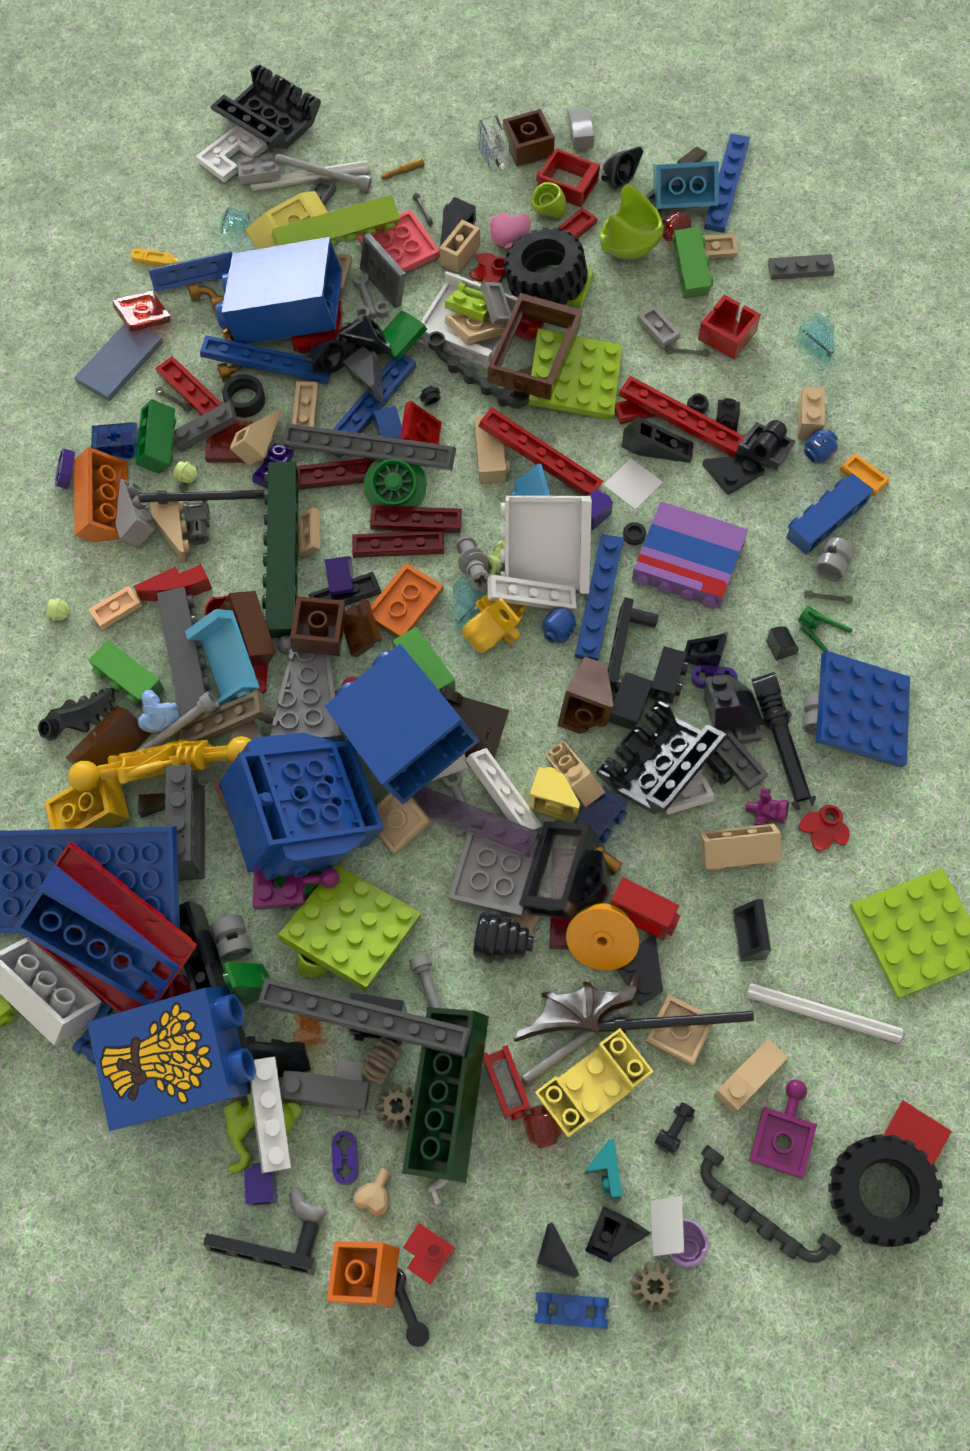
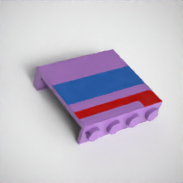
[632,502,748,608]

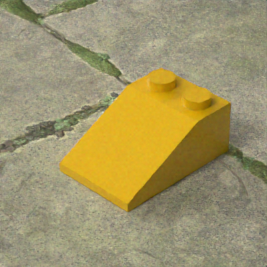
[45,777,130,829]

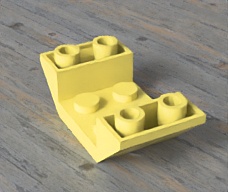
[245,191,328,249]
[535,1028,654,1138]

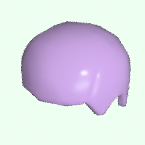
[668,1219,709,1268]

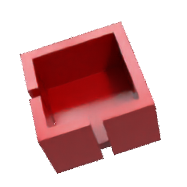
[698,295,761,359]

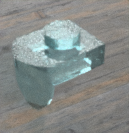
[219,207,251,234]

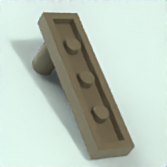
[178,690,276,741]

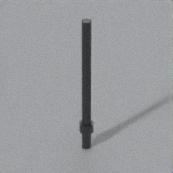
[138,490,268,504]
[598,1011,754,1033]

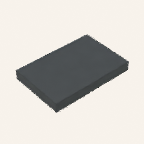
[360,233,406,308]

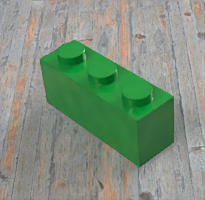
[135,399,176,474]

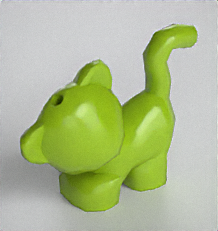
[223,1093,302,1174]

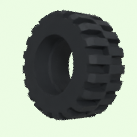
[504,227,588,305]
[828,1134,943,1247]

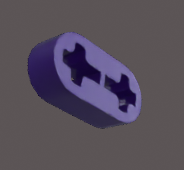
[55,448,75,489]
[691,665,738,689]
[332,1131,359,1185]

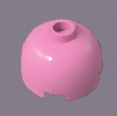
[489,213,531,251]

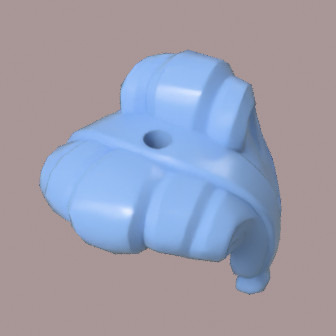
[138,690,180,734]

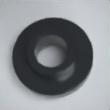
[419,386,441,406]
[687,393,709,414]

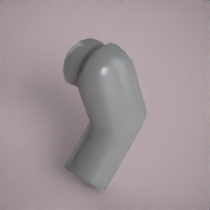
[288,1189,325,1223]

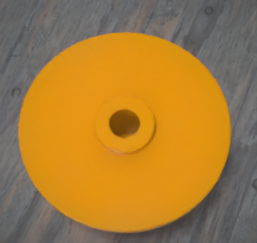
[566,904,639,971]

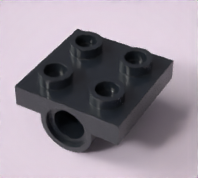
[736,420,796,471]

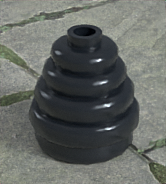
[473,911,534,963]

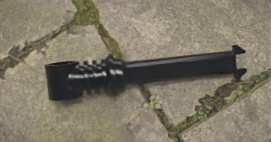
[751,672,816,810]

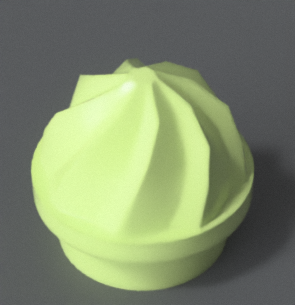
[174,461,197,483]
[46,598,70,621]

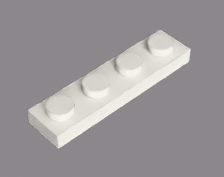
[487,575,576,612]
[465,748,543,838]
[249,1057,291,1174]

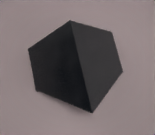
[339,315,392,355]
[684,632,728,666]
[585,1206,651,1263]
[536,1222,580,1279]

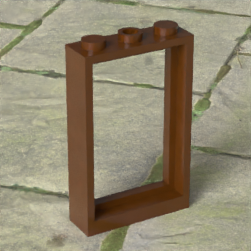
[487,293,583,400]

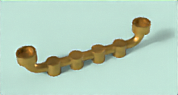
[188,283,241,382]

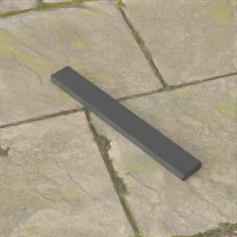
[282,423,456,471]
[257,978,471,1057]

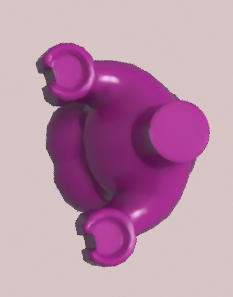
[746,788,789,826]

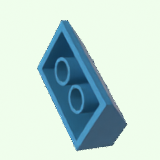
[653,161,719,209]
[511,464,550,496]

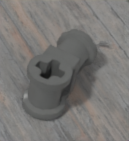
[183,501,210,545]

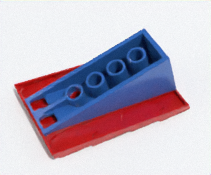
[13,841,197,1013]

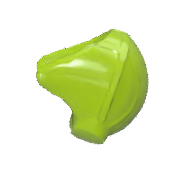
[599,184,664,260]

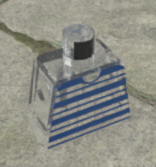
[477,115,509,170]

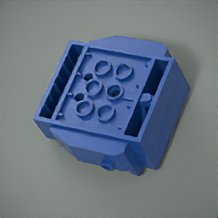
[219,732,384,880]

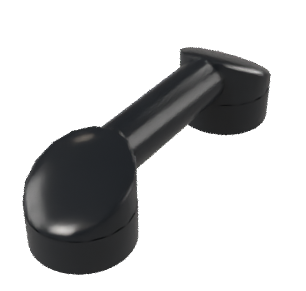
[395,1268,430,1347]

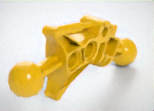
[68,736,251,792]

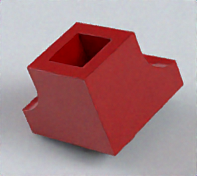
[403,1223,455,1285]

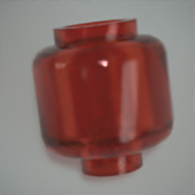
[662,210,692,242]
[523,1105,562,1148]

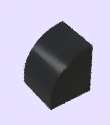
[766,626,799,661]

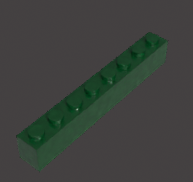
[262,461,299,638]

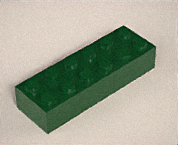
[402,1007,489,1183]

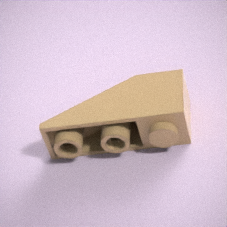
[230,409,281,466]
[150,492,190,562]
[545,740,605,808]

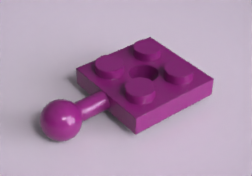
[252,868,340,910]
[748,1079,817,1179]

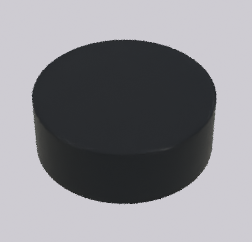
[623,522,646,546]

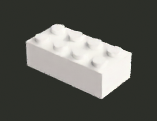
[0,937,102,1046]

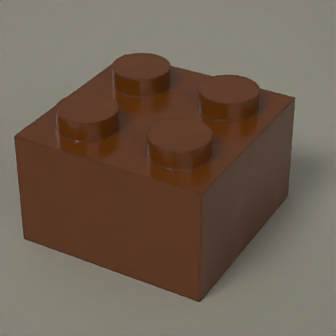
[503,109,555,166]
[290,596,346,656]

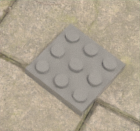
[448,829,537,918]

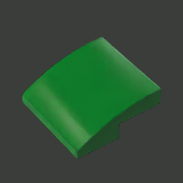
[382,311,427,361]

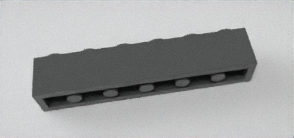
[157,587,211,717]

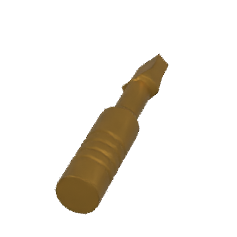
[380,158,425,179]

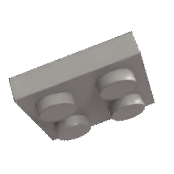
[237,153,281,185]

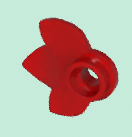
[469,253,506,283]
[799,805,850,851]

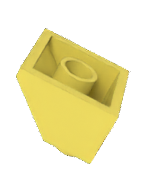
[529,767,580,824]

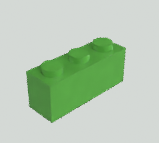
[672,227,713,299]
[392,627,456,691]
[88,640,164,707]

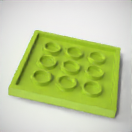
[528,329,622,420]
[278,864,421,992]
[850,868,970,1000]

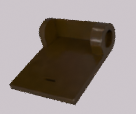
[439,688,509,759]

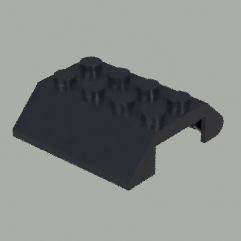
[210,64,321,149]
[596,700,728,814]

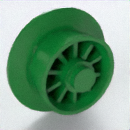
[364,459,427,507]

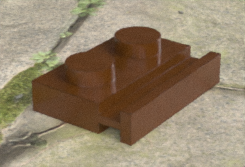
[343,599,382,657]

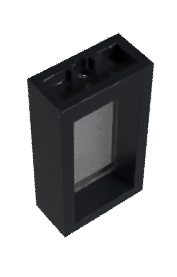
[519,820,599,920]

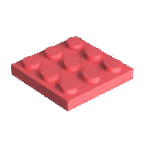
[357,209,440,273]

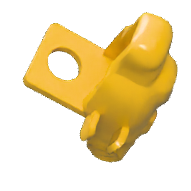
[461,595,529,655]

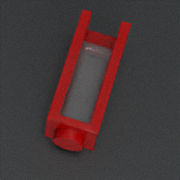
[483,1045,530,1121]

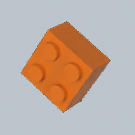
[327,1241,400,1308]

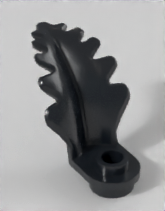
[38,688,115,740]

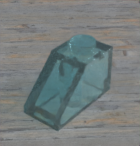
[797,312,834,365]
[453,574,488,631]

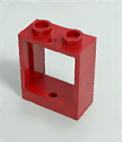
[536,148,600,208]
[610,877,681,941]

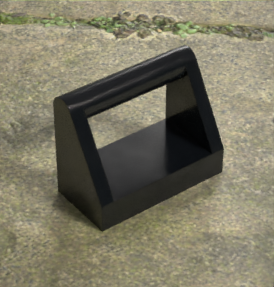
[733,899,771,962]

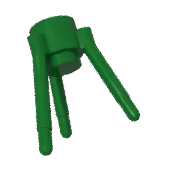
[798,606,852,652]

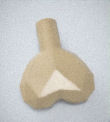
[353,1168,391,1217]

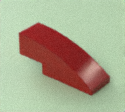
[133,564,212,601]

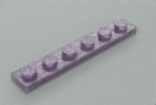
[412,786,540,857]

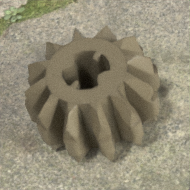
[361,1037,402,1085]
[375,1084,414,1132]
[630,1262,678,1313]

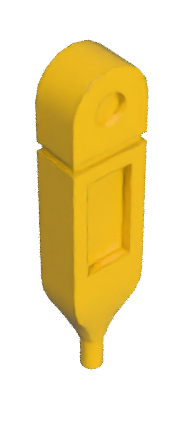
[131,248,182,267]

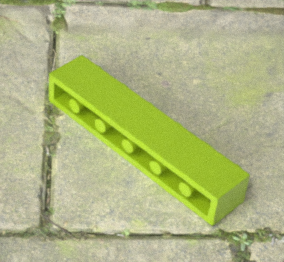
[271,194,400,247]

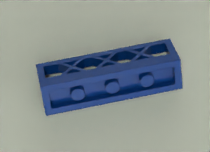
[148,251,232,292]

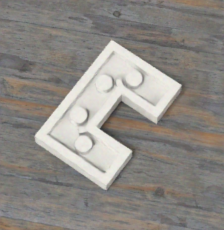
[196,125,268,183]

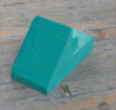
[584,1139,622,1200]

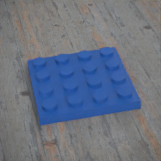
[816,651,910,767]

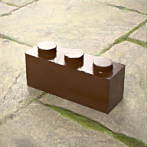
[222,591,276,666]

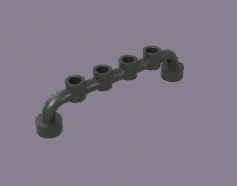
[428,331,530,409]
[700,1145,842,1263]

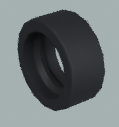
[222,374,266,418]

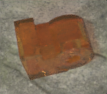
[292,1014,323,1046]

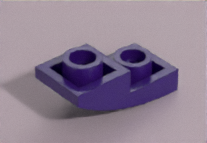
[252,443,294,489]

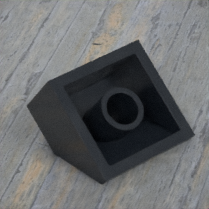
[704,674,763,730]

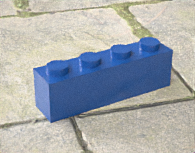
[786,473,873,555]

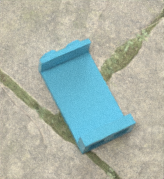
[185,609,260,707]

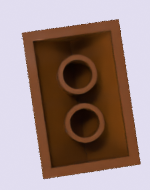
[65,706,151,766]

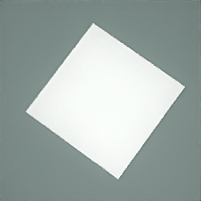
[603,458,663,509]
[651,1196,684,1256]

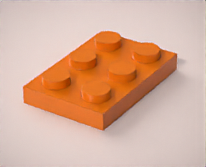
[371,563,444,638]

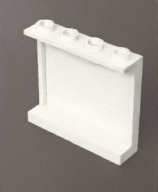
[417,271,518,369]
[500,496,592,594]

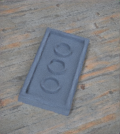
[74,319,163,401]

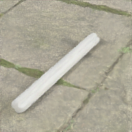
[250,161,369,191]
[747,983,903,1043]

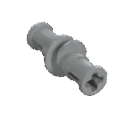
[456,536,490,590]

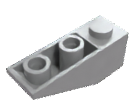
[115,479,155,548]

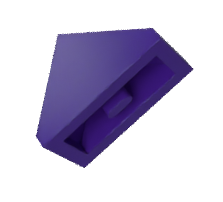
[324,556,353,596]

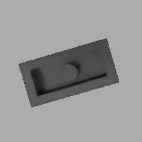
[609,672,653,730]

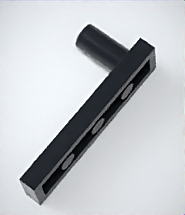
[608,597,659,692]
[203,1221,320,1276]

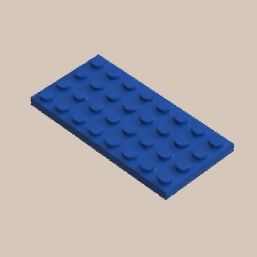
[0,826,180,933]

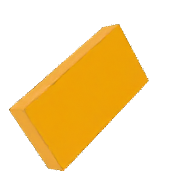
[840,453,890,497]

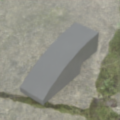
[567,106,594,150]

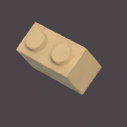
[440,220,480,273]
[797,387,825,439]

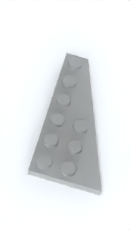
[270,650,341,740]

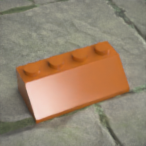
[74,447,128,542]

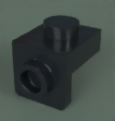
[716,398,740,432]

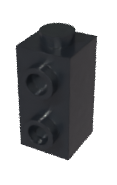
[649,646,689,703]

